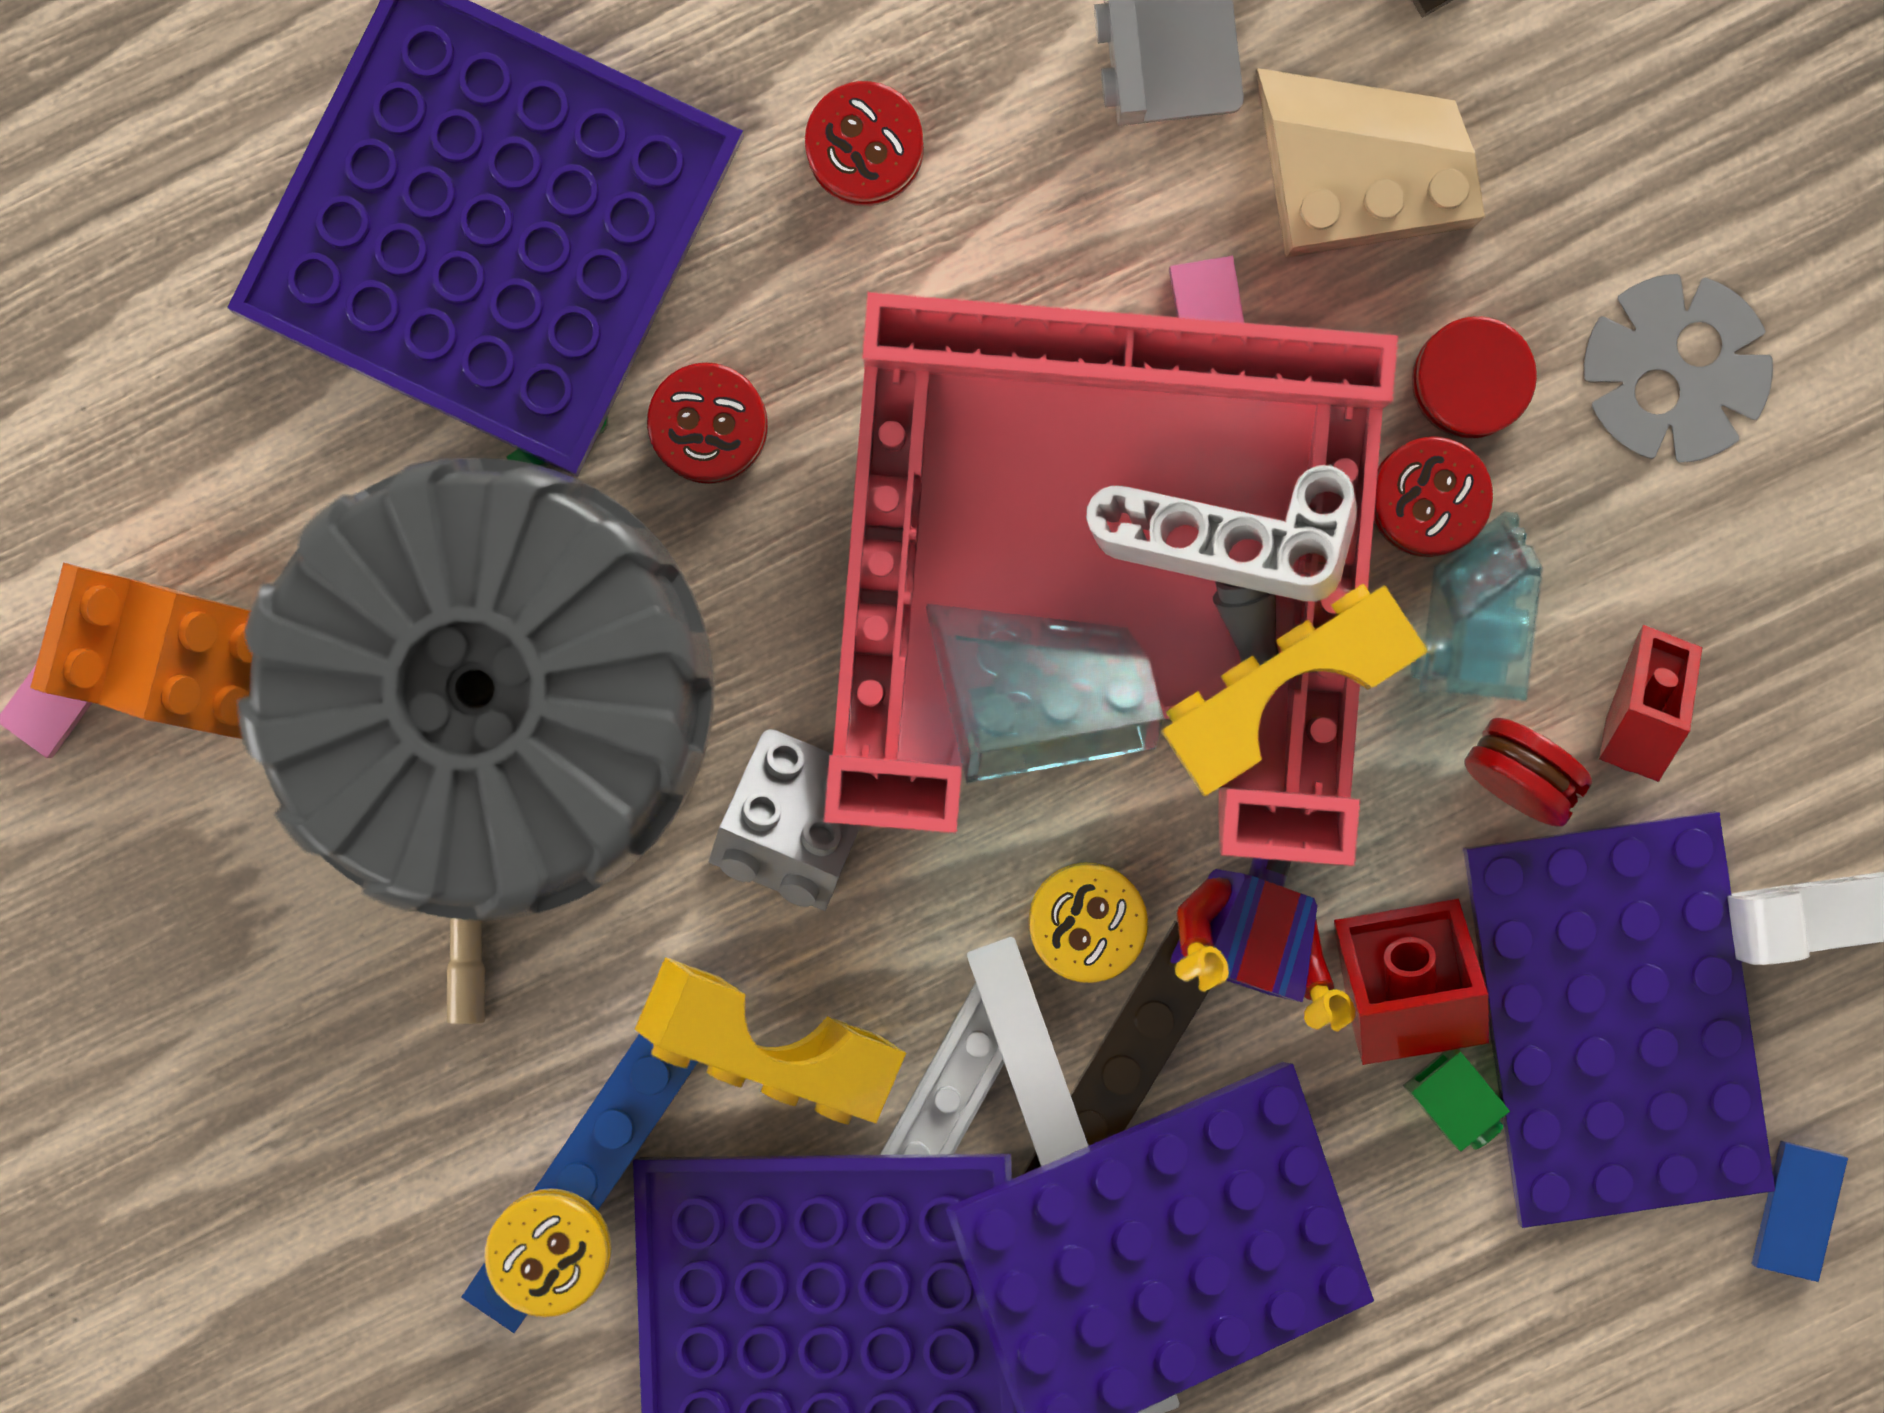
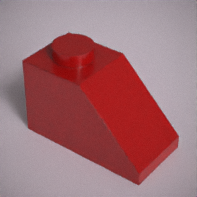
[1599,625,1703,782]

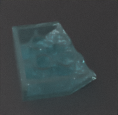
[1411,511,1542,701]
[926,604,1164,783]

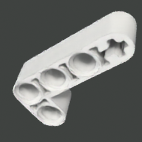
[1086,466,1357,602]
[1727,872,1884,965]

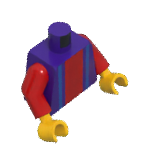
[1170,858,1356,1032]

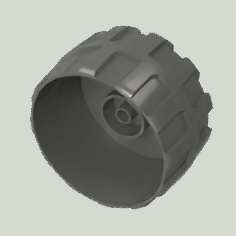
[237,458,714,920]

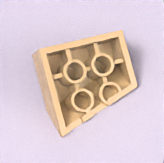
[1256,68,1485,258]

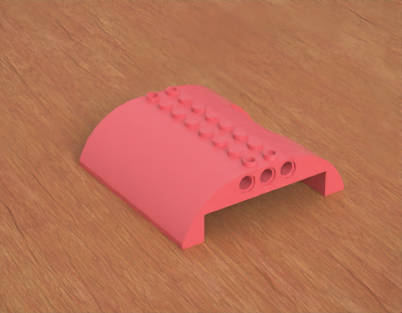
[824,292,1398,866]

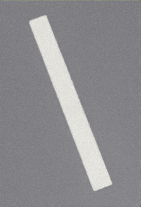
[967,937,1179,1413]

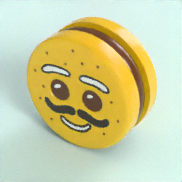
[1029,862,1148,983]
[485,1189,611,1317]

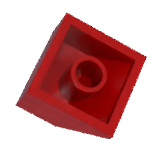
[1334,898,1489,1065]

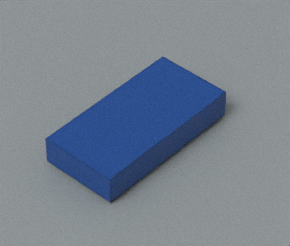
[1751,1140,1848,1282]

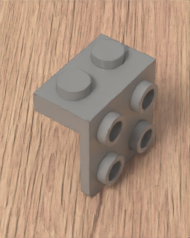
[1094,0,1244,126]
[708,730,861,911]

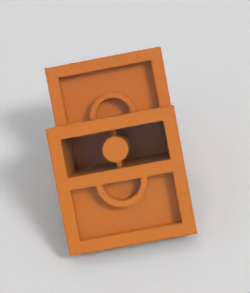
[30,562,253,739]

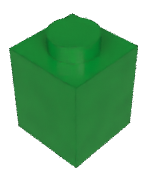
[1403,1049,1510,1152]

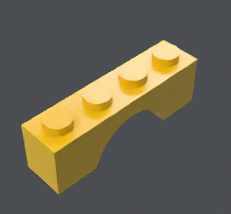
[1161,583,1429,797]
[634,957,906,1125]

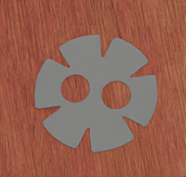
[1584,274,1773,462]

